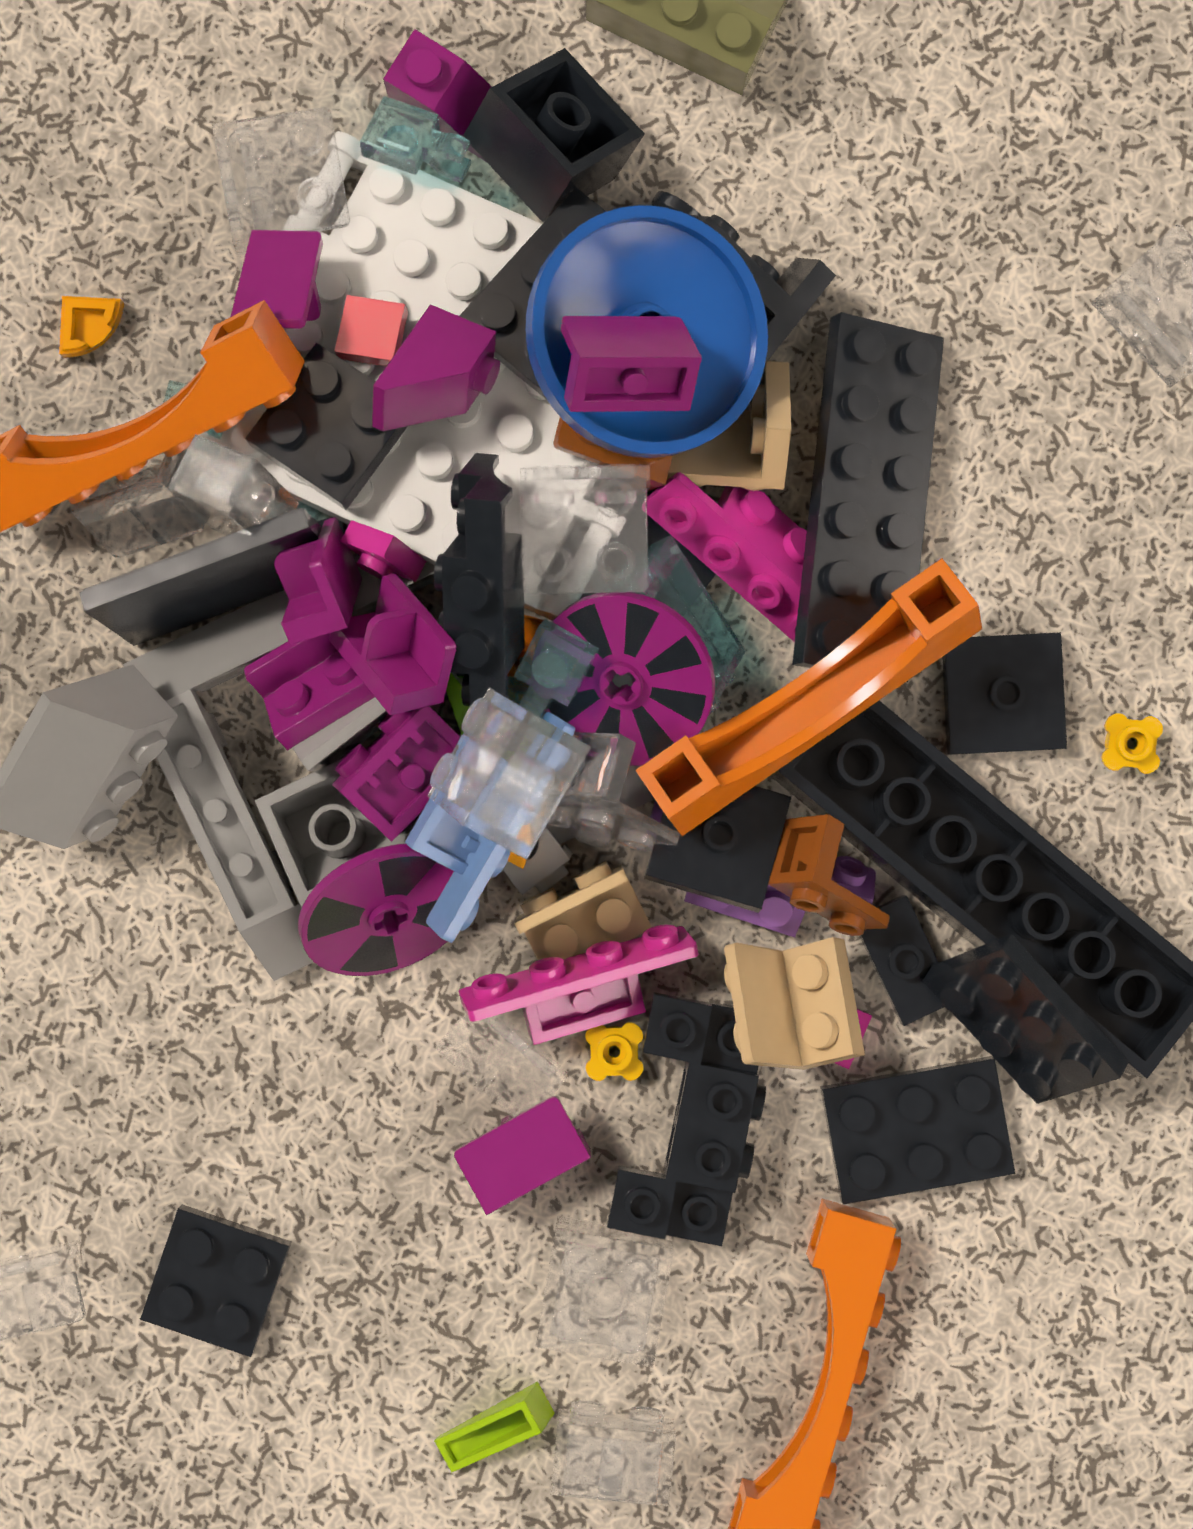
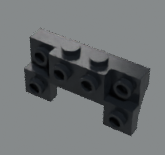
[434,453,525,734]
[607,992,766,1246]

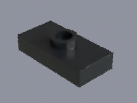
[860,895,944,1026]

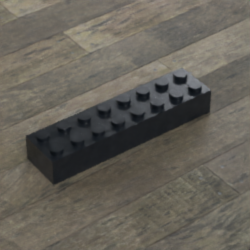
[770,700,1193,1079]

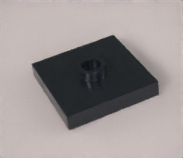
[942,632,1067,755]
[644,786,792,913]

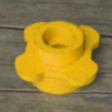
[1101,713,1163,774]
[585,1022,643,1081]

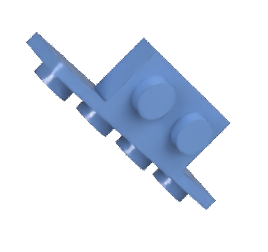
[405,712,575,943]

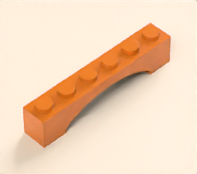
[0,300,305,532]
[635,558,982,836]
[728,1198,901,1529]

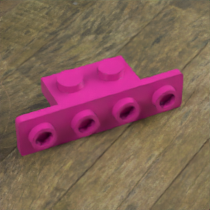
[642,472,807,642]
[458,925,699,1045]

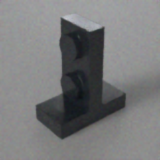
[690,214,836,364]

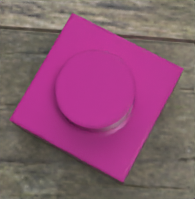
[340,520,427,582]

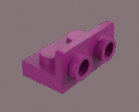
[244,633,375,751]
[332,706,463,842]

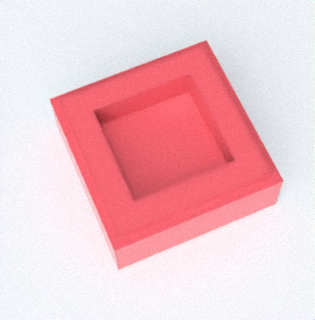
[334,295,408,366]

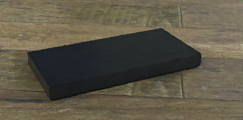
[79,508,322,646]

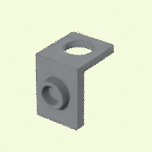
[503,813,573,895]

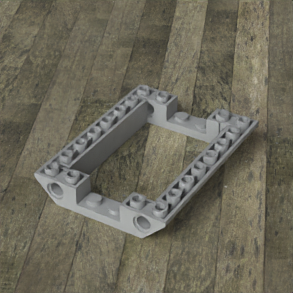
[123,522,654,981]

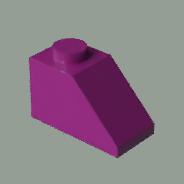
[383,29,492,162]
[372,304,500,431]

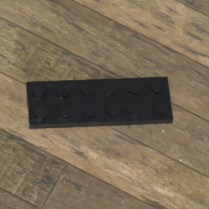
[792,312,944,682]

